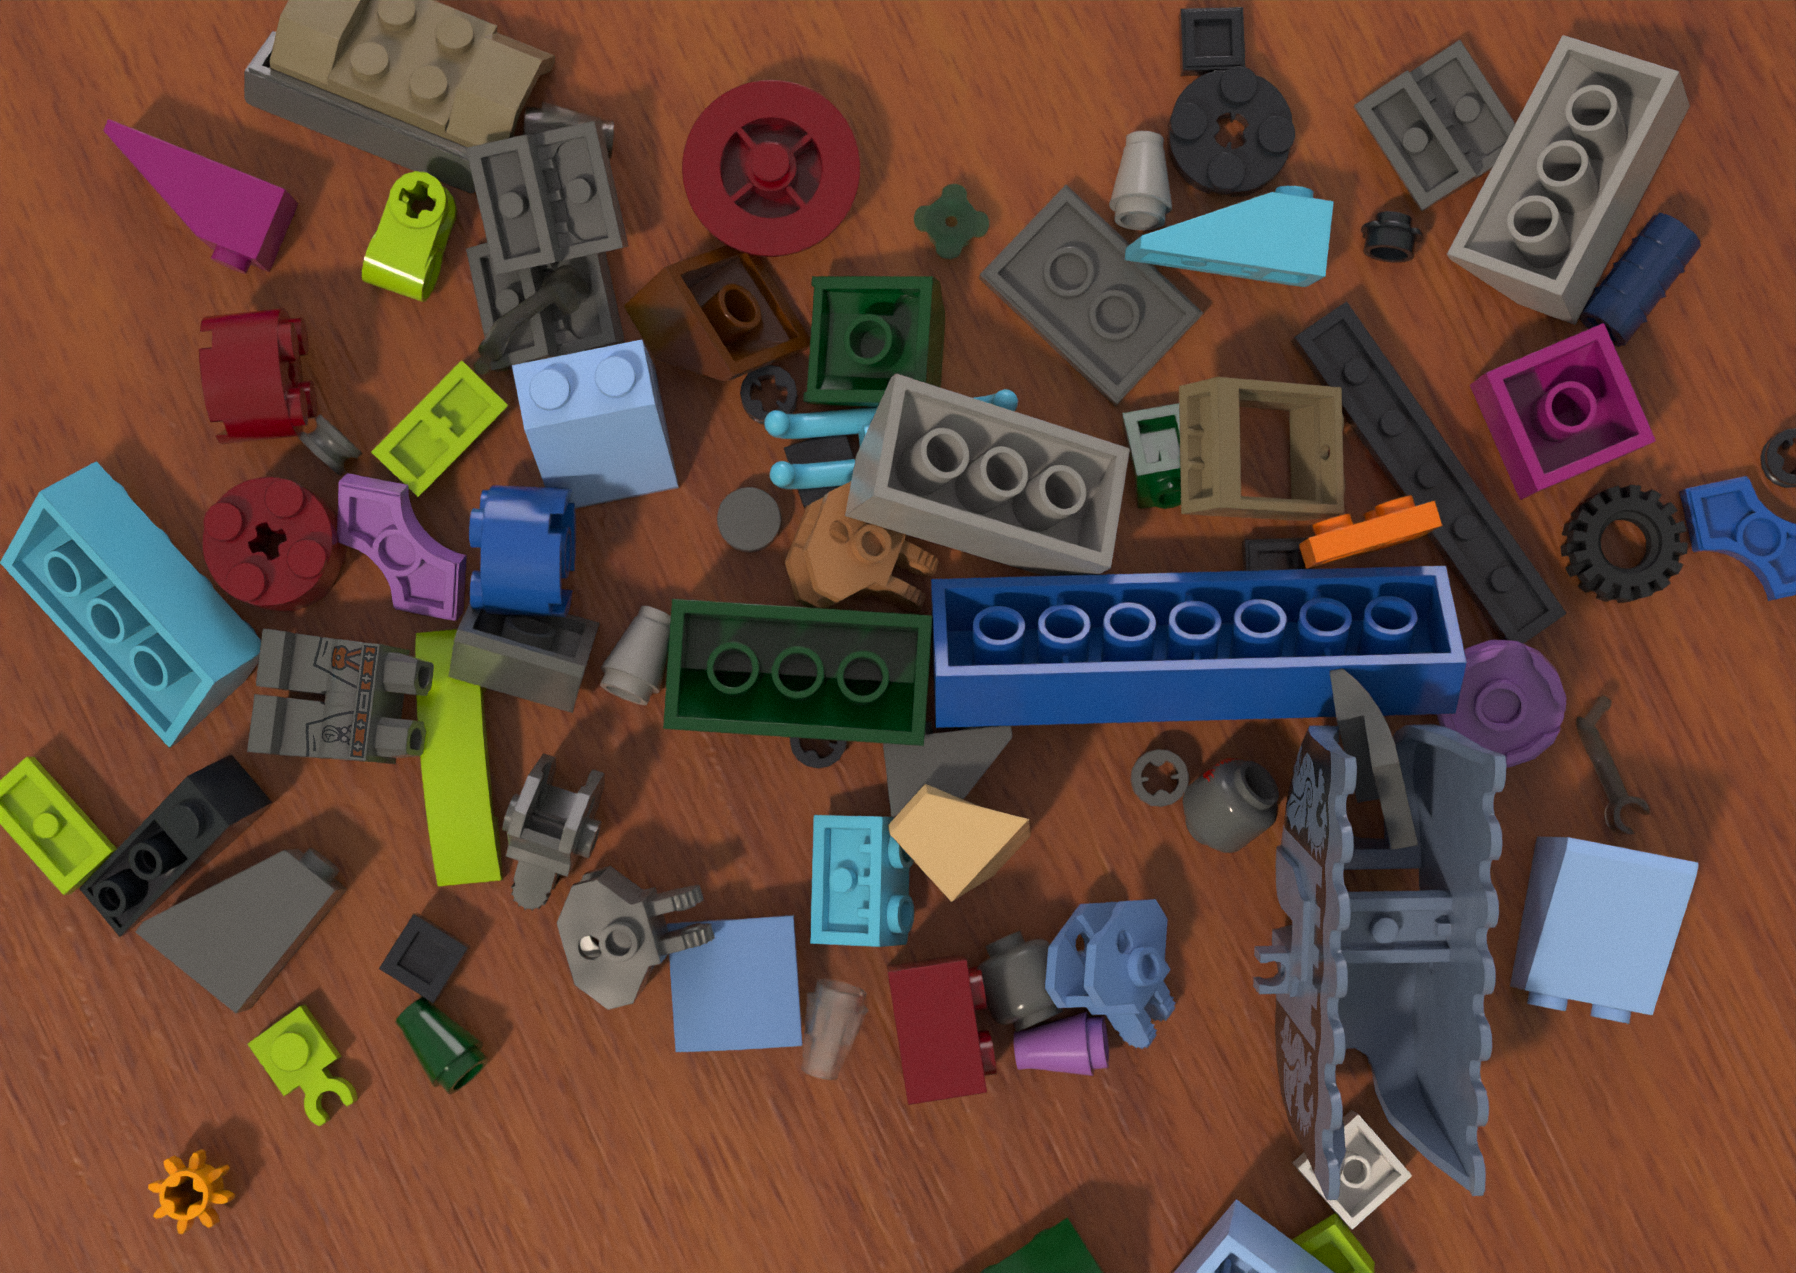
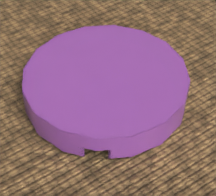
[1437,640,1566,767]

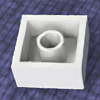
[1292,1110,1412,1230]

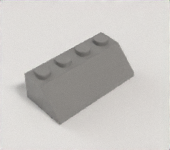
[1447,35,1690,325]
[845,374,1130,576]

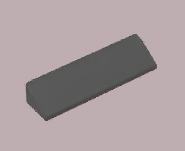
[244,31,475,193]

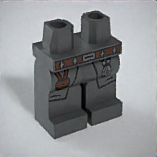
[247,628,434,765]

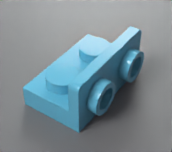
[810,815,914,947]

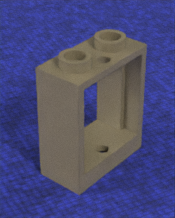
[1179,377,1346,521]

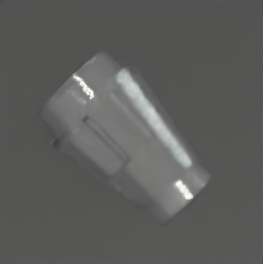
[801,979,869,1080]

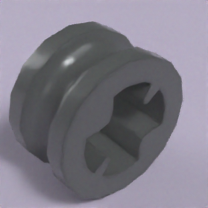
[298,414,363,476]
[1130,749,1189,807]

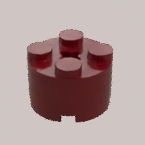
[199,308,318,445]
[203,477,347,612]

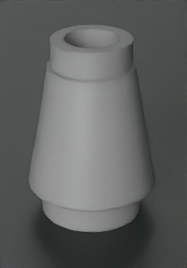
[1109,131,1172,230]
[600,606,671,705]

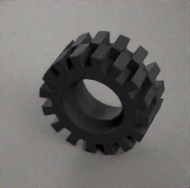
[1560,484,1688,603]

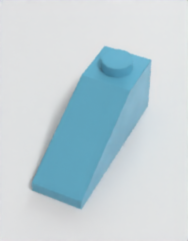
[1125,186,1334,288]

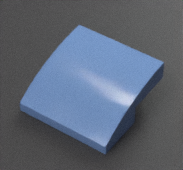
[667,915,803,1052]

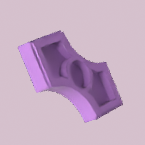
[337,473,467,621]

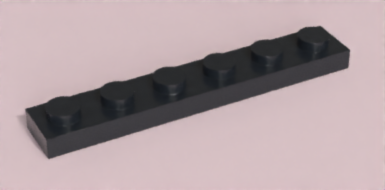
[1291,301,1567,644]

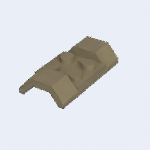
[270,0,555,147]

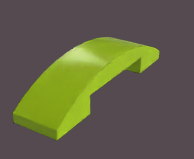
[415,629,503,887]

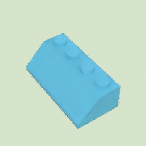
[0,461,261,748]

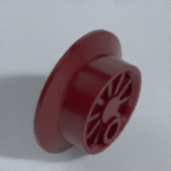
[682,80,860,257]

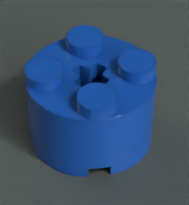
[469,485,576,617]

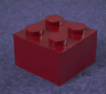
[887,954,997,1105]

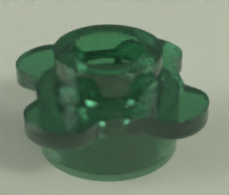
[914,184,989,260]

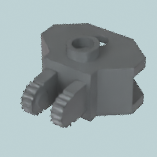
[502,753,605,911]
[556,866,715,1010]

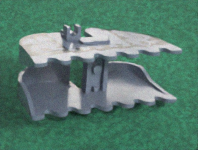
[1253,724,1507,1200]

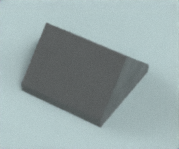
[449,604,600,713]

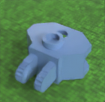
[1045,899,1176,1049]

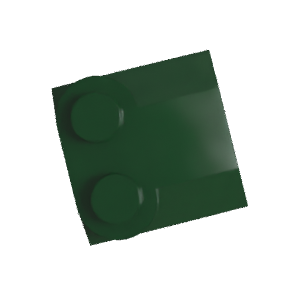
[803,276,945,407]

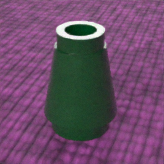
[395,997,488,1094]

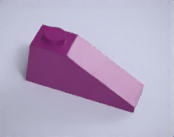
[103,119,299,274]

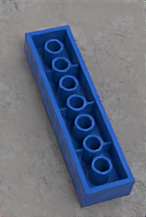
[931,566,1467,728]

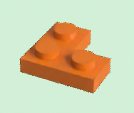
[1299,495,1442,569]

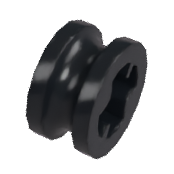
[740,365,798,425]
[1760,429,1796,488]
[790,737,847,769]

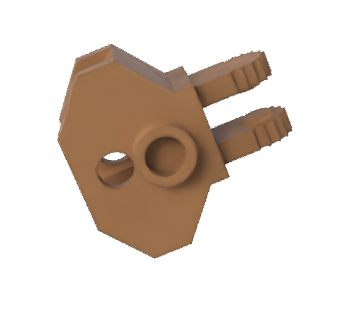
[785,481,939,612]

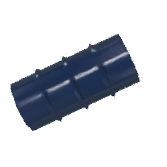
[1579,213,1701,347]

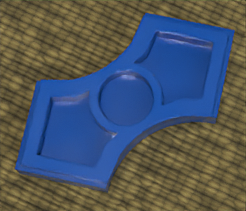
[1679,476,1796,601]

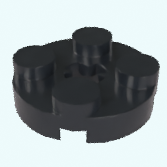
[1167,66,1295,197]

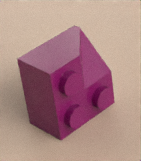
[1470,323,1656,500]

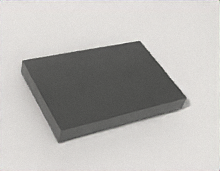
[979,185,1203,407]

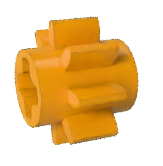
[148,1149,235,1234]

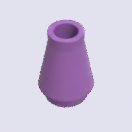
[1014,1011,1109,1076]

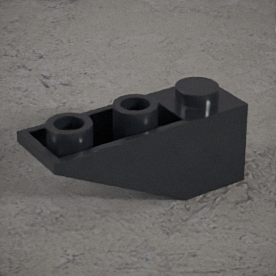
[79,754,273,937]

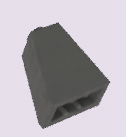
[135,848,347,1013]

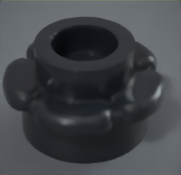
[1361,211,1424,263]

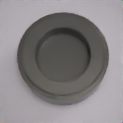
[717,487,781,553]

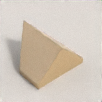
[888,784,1031,902]

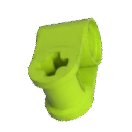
[362,171,457,302]

